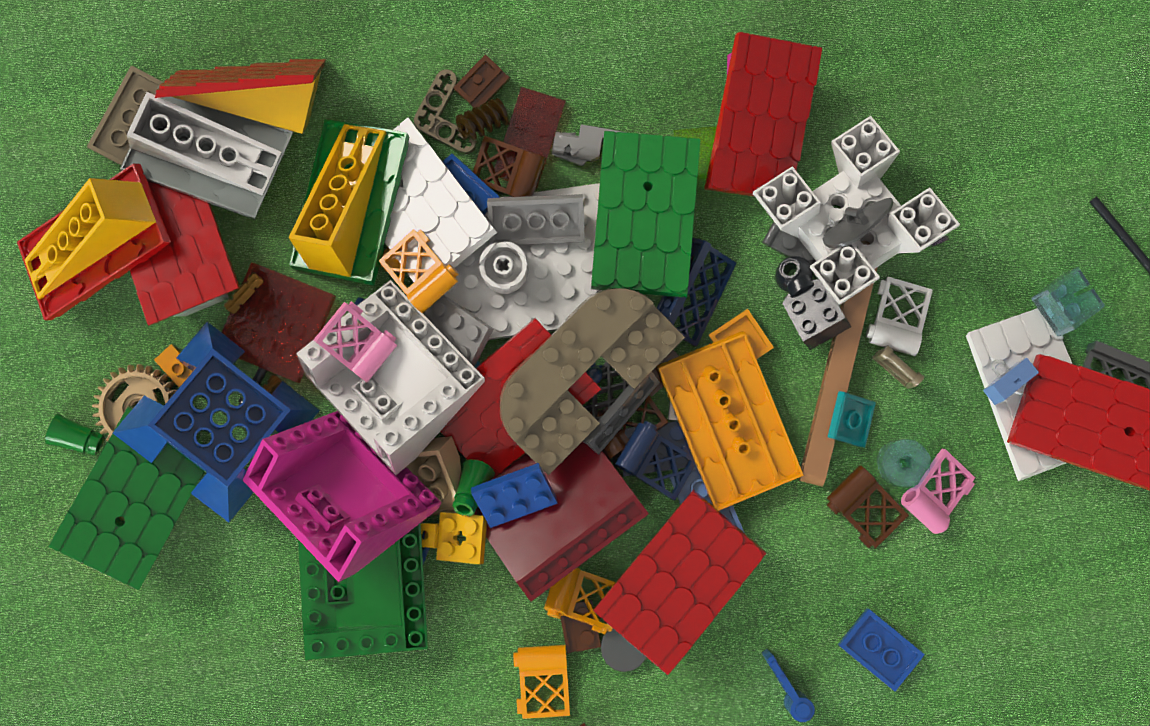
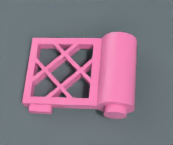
[314,301,397,383]
[901,449,975,534]

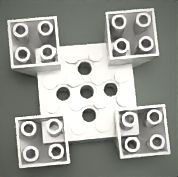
[753,116,960,305]

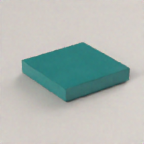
[828,391,876,448]

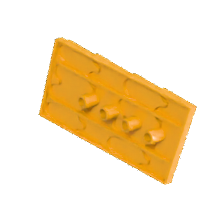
[656,331,804,511]

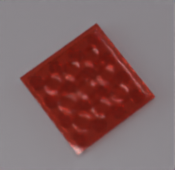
[221,262,336,383]

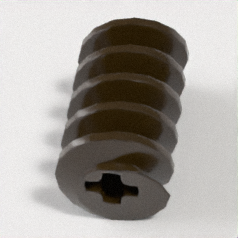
[456,98,509,141]

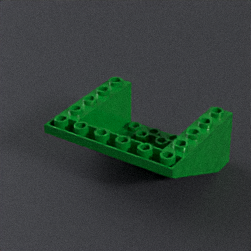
[298,523,428,660]

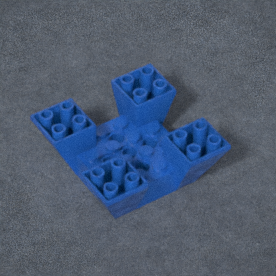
[113,322,320,523]

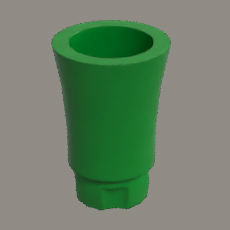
[45,413,104,456]
[452,460,495,516]

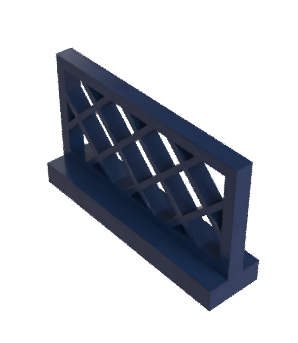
[657,237,737,347]

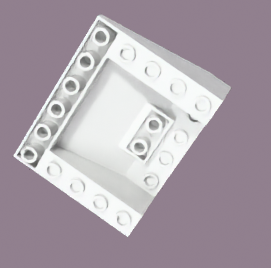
[296,280,485,475]

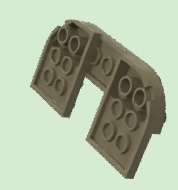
[500,288,685,475]

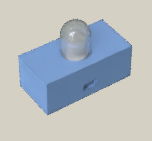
[983,358,1039,405]

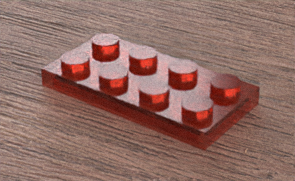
[494,87,566,190]

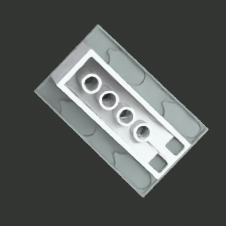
[120,86,293,219]

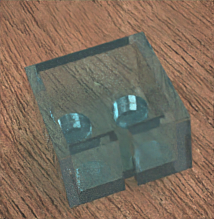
[1031,267,1105,337]

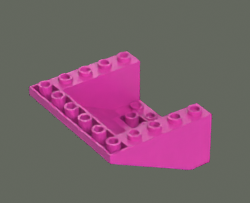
[243,411,442,582]

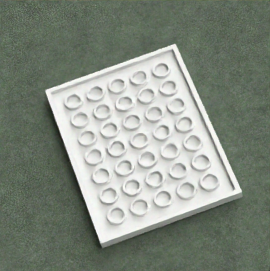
[444,183,602,340]

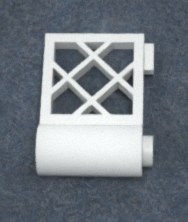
[866,277,933,356]

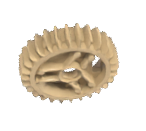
[92,364,177,441]

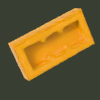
[154,344,193,387]

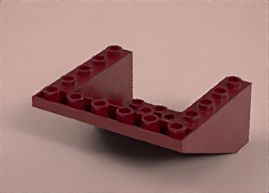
[473,442,649,602]

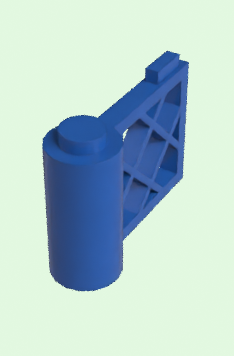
[761,649,815,722]

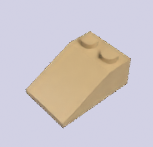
[406,436,462,515]

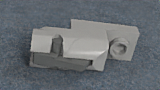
[552,124,627,166]

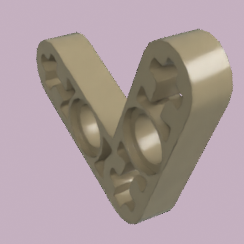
[414,69,476,154]

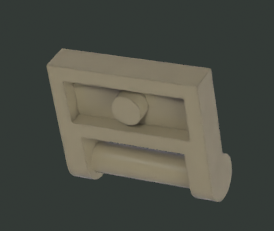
[872,345,924,389]

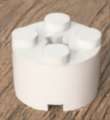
[479,241,528,294]

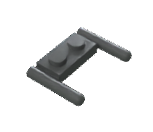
[762,221,816,265]

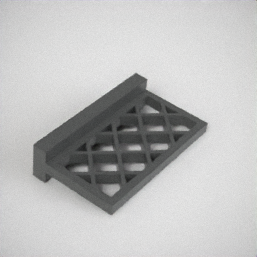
[1082,341,1150,389]
[582,362,660,455]

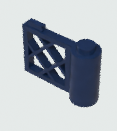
[615,421,695,501]

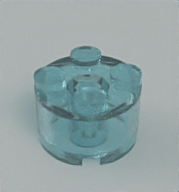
[877,439,931,487]

